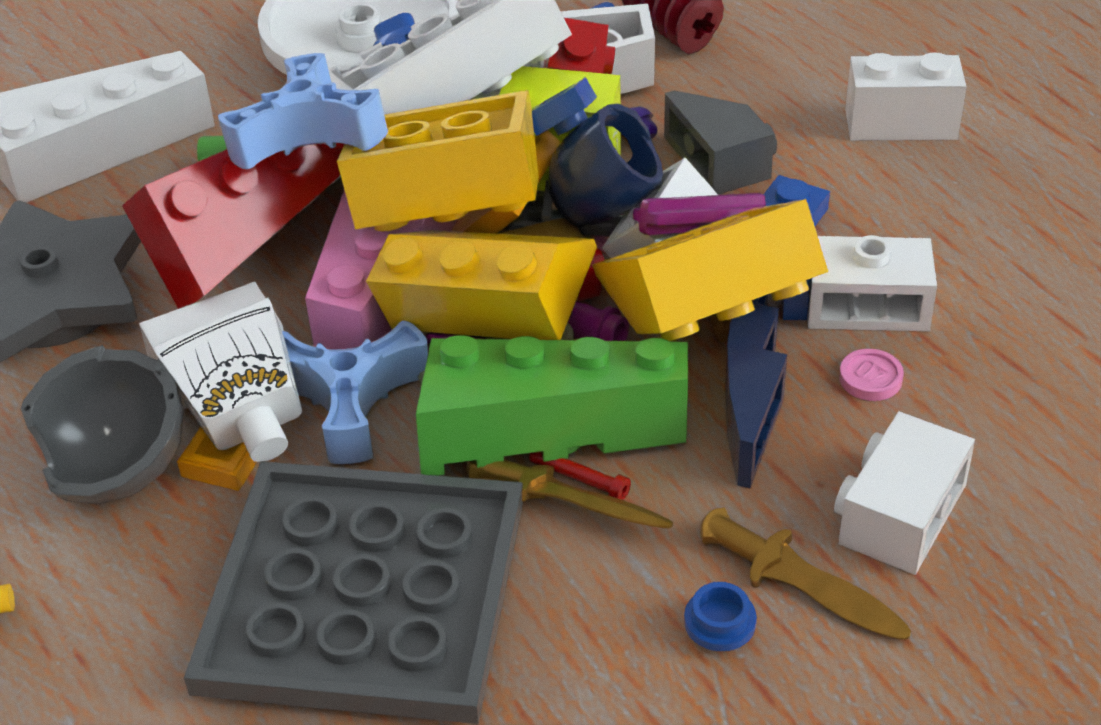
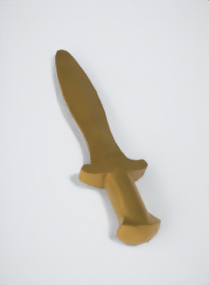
[466,459,673,529]
[700,507,911,640]

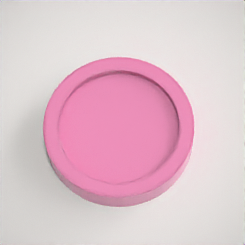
[839,349,904,401]

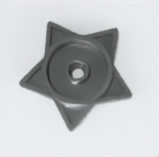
[0,200,141,362]

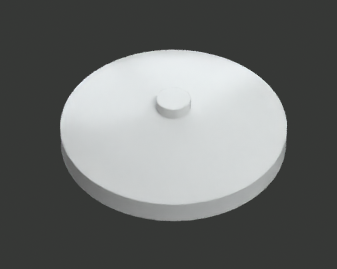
[258,0,458,75]

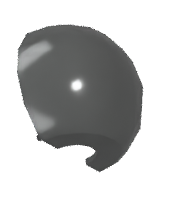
[21,345,184,505]

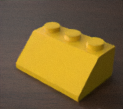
[337,90,539,232]
[592,199,828,341]
[366,230,597,340]

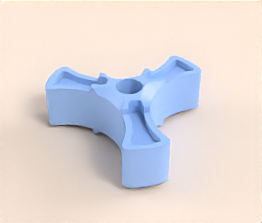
[218,53,388,169]
[282,320,428,464]

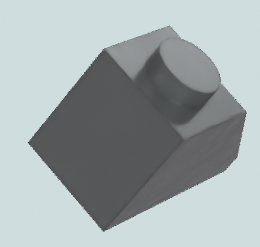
[664,90,777,195]

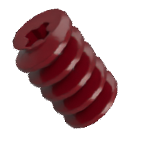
[621,0,724,55]

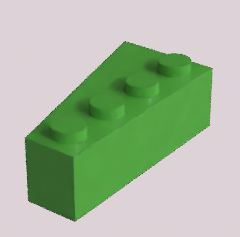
[416,335,688,476]

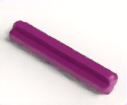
[633,193,766,235]

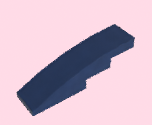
[725,294,787,489]

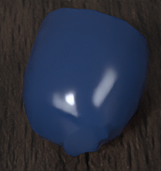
[548,104,663,227]

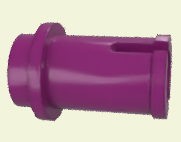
[568,301,629,341]

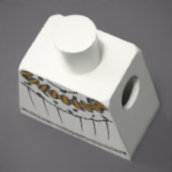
[153,297,302,462]

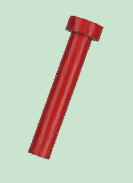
[529,451,631,500]

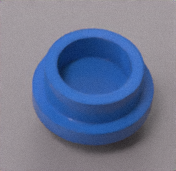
[684,582,757,651]

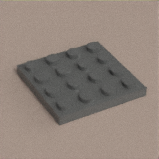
[184,461,523,724]

